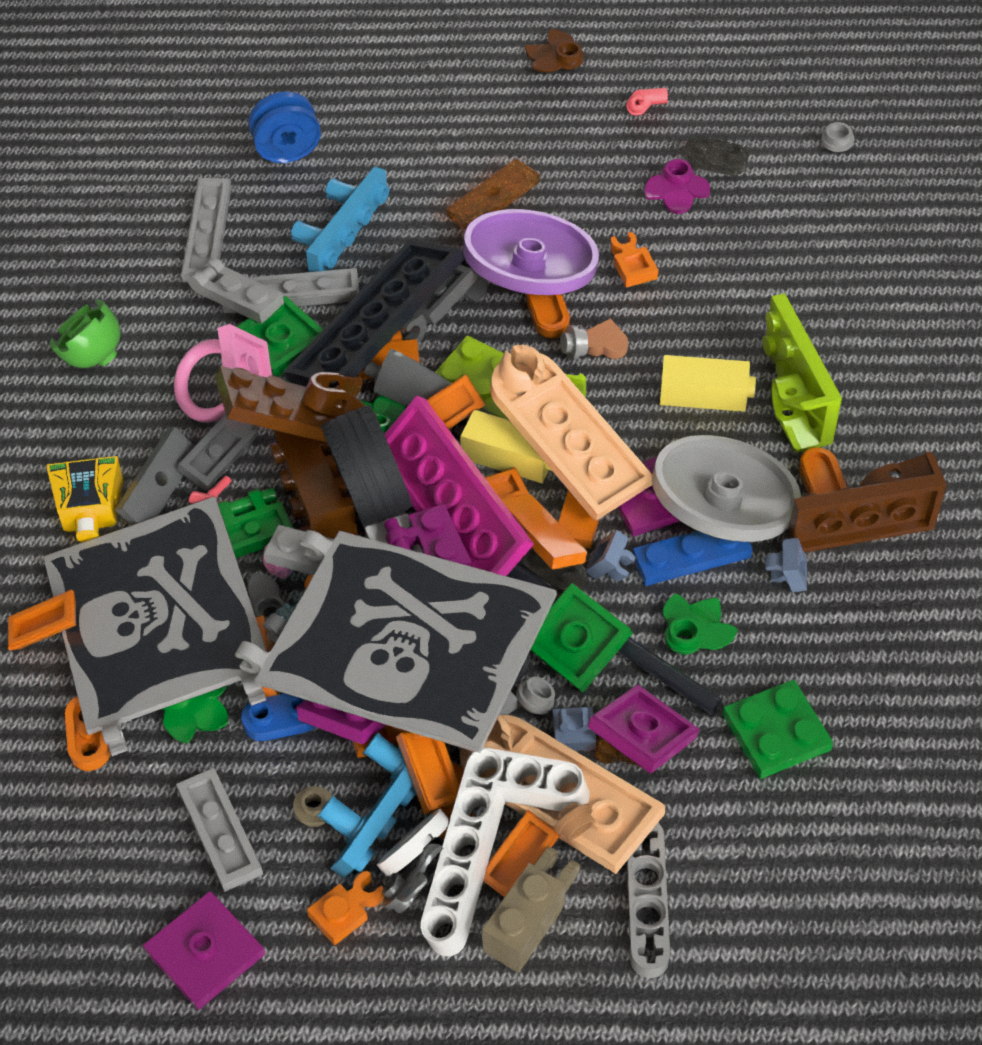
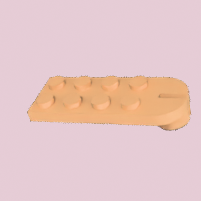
[490,345,653,521]
[460,715,665,874]

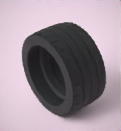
[320,405,412,527]

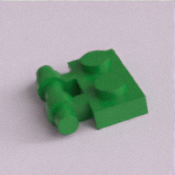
[218,487,294,558]

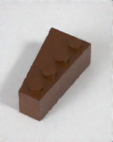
[269,430,358,539]

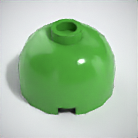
[49,299,121,369]

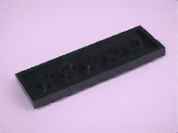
[284,240,464,388]

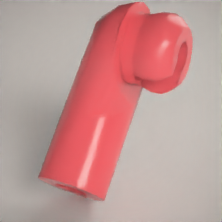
[626,88,668,116]

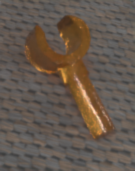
[596,736,642,768]

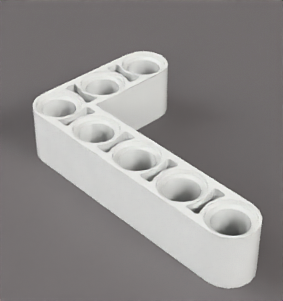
[420,748,590,956]

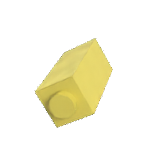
[660,355,756,412]
[460,410,552,483]

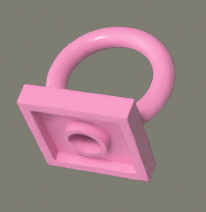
[174,324,272,423]

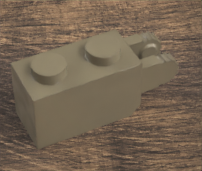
[482,847,581,973]

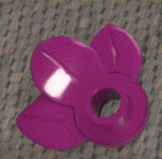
[644,159,710,214]

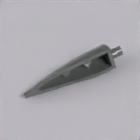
[364,349,492,423]

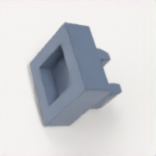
[584,530,635,581]
[766,538,807,592]
[552,707,596,751]

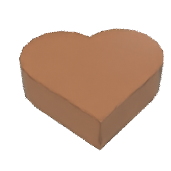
[586,318,628,359]

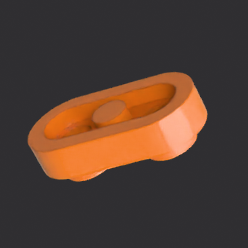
[65,696,111,771]

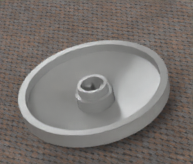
[652,435,801,542]

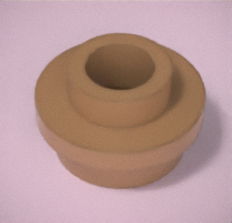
[554,802,595,841]

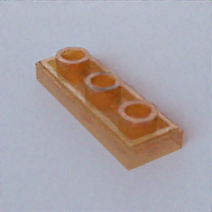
[447,158,540,230]

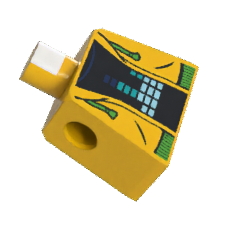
[47,456,124,542]

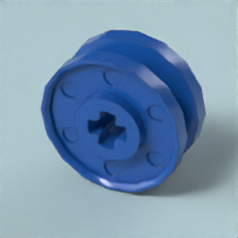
[248,91,321,163]

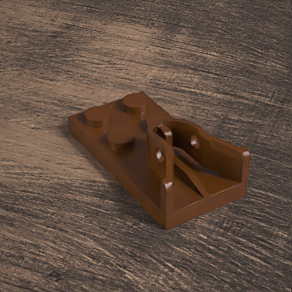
[215,366,378,442]
[787,452,947,553]

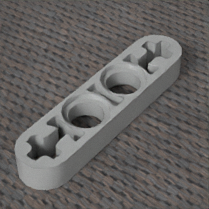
[626,823,670,978]

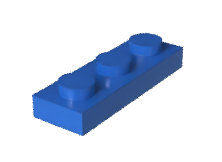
[632,531,753,586]

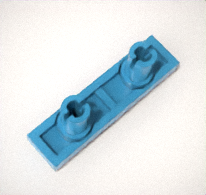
[291,166,389,272]
[317,733,416,878]

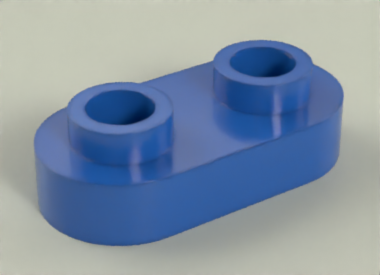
[241,693,316,741]

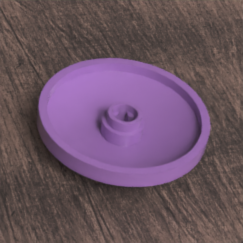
[462,209,599,295]

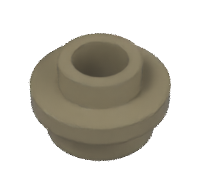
[293,786,332,827]

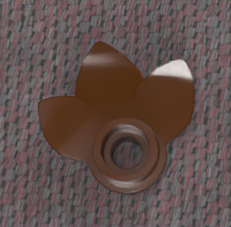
[525,29,584,72]

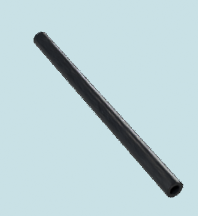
[507,562,722,715]

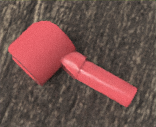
[189,476,231,504]

